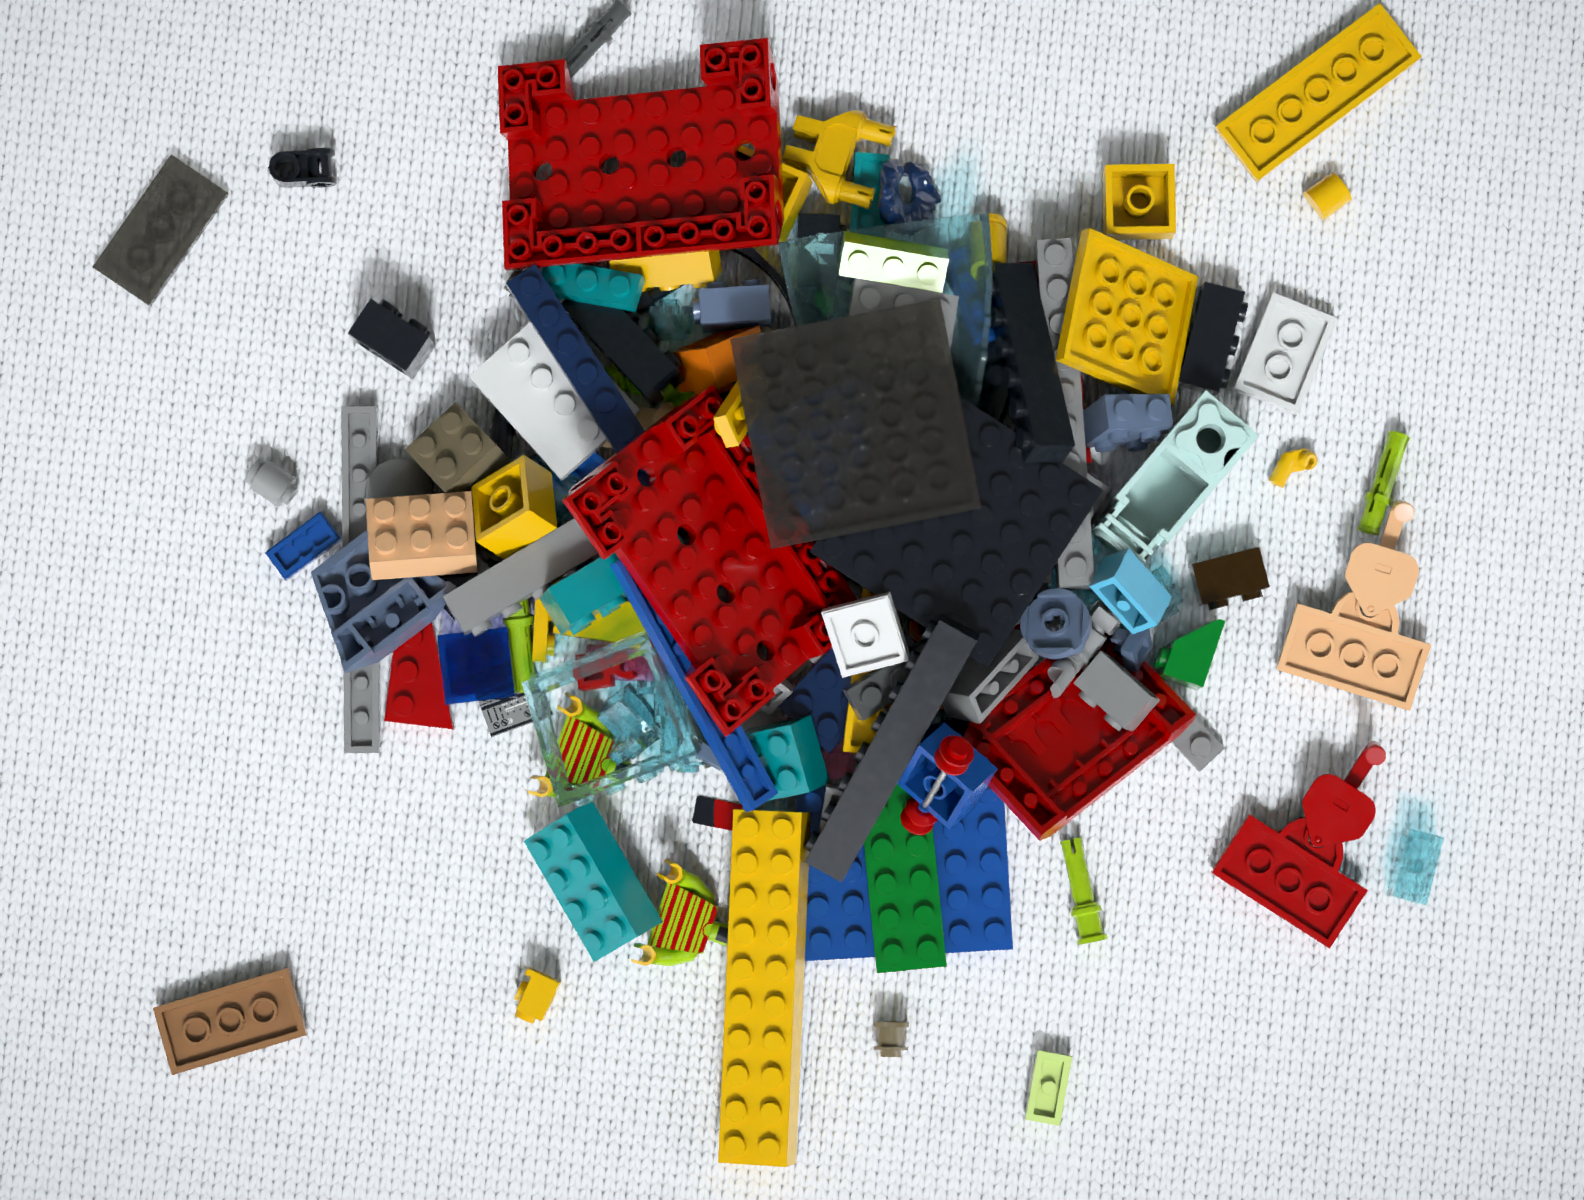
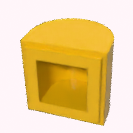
[1302,172,1352,221]

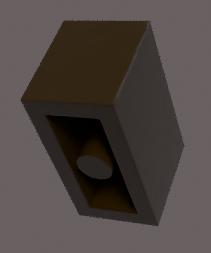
[1188,547,1270,611]

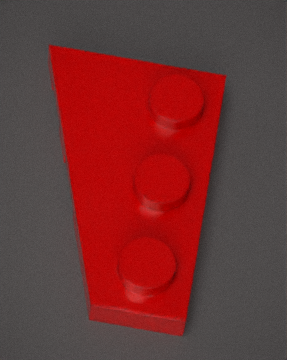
[384,622,454,730]

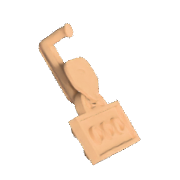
[1275,500,1431,711]

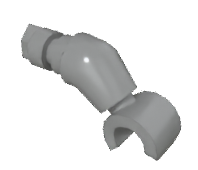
[1047,599,1122,698]

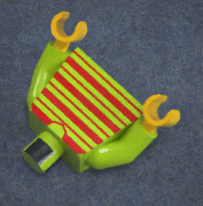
[528,692,632,800]
[631,859,728,966]

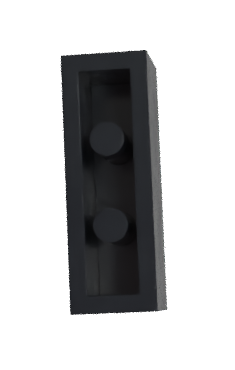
[1178,281,1248,396]

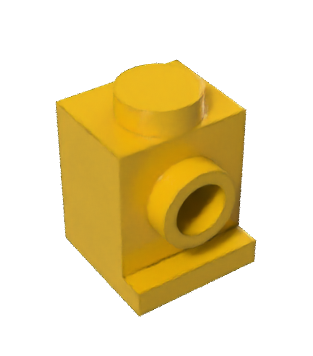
[514,967,562,1024]

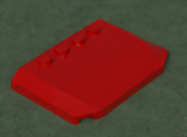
[963,630,1196,841]

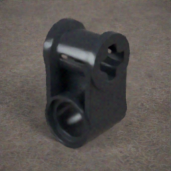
[268,148,337,188]

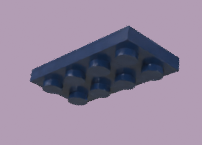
[778,632,916,754]

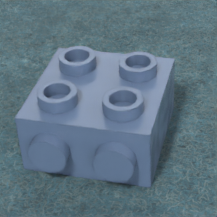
[692,279,771,333]
[1083,394,1173,452]

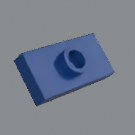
[265,511,342,581]

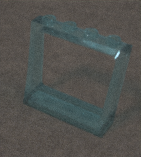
[522,630,702,807]

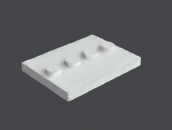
[468,322,640,481]

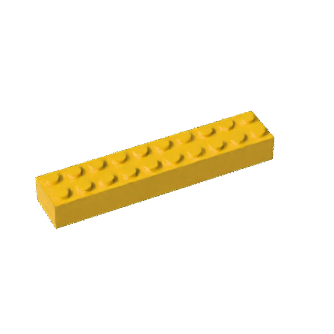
[718,809,811,1167]

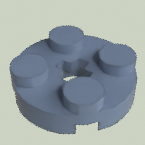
[1020,588,1092,659]

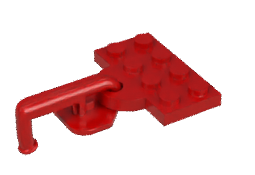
[1211,741,1386,949]

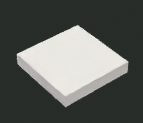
[821,592,911,678]

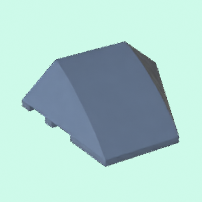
[311,530,457,673]

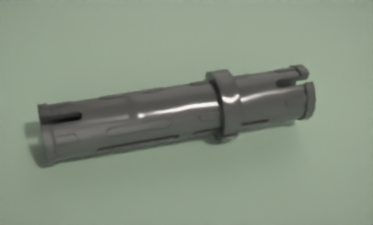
[561,0,632,78]

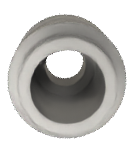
[244,458,299,507]

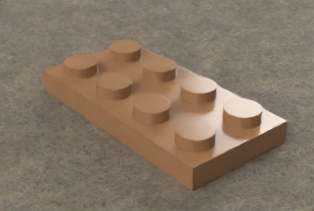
[153,968,308,1075]

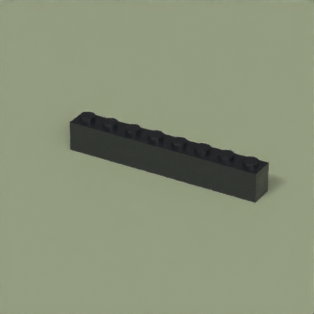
[804,614,980,883]

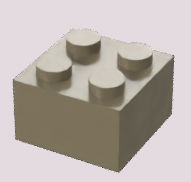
[404,402,511,493]

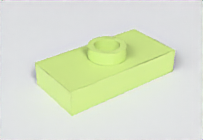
[1025,1050,1072,1126]

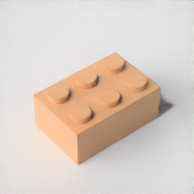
[366,491,477,580]

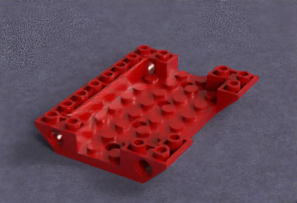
[498,38,784,270]
[562,385,858,736]

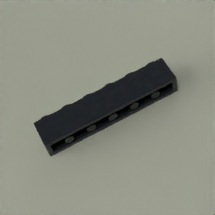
[981,263,1075,463]

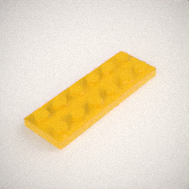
[1214,3,1422,183]

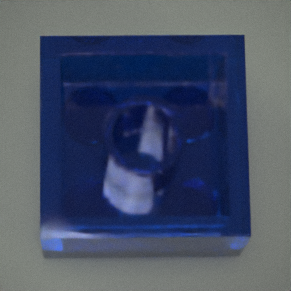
[437,627,518,706]

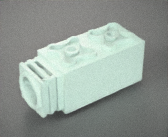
[1092,390,1260,564]

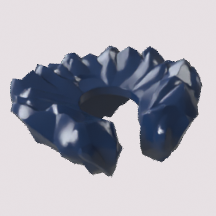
[877,158,941,236]

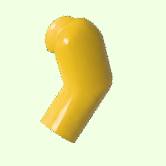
[1268,448,1318,488]

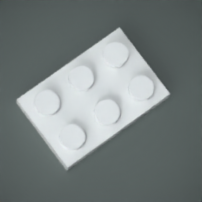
[1233,292,1337,415]

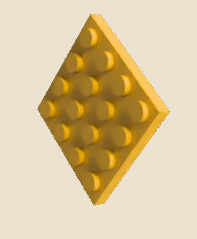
[1055,228,1199,406]

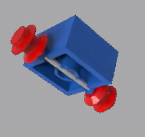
[897,722,998,835]

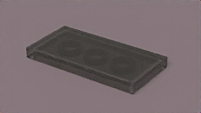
[93,154,229,307]

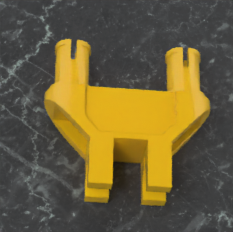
[782,110,896,210]

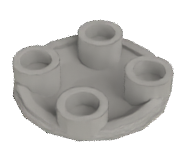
[364,459,432,505]

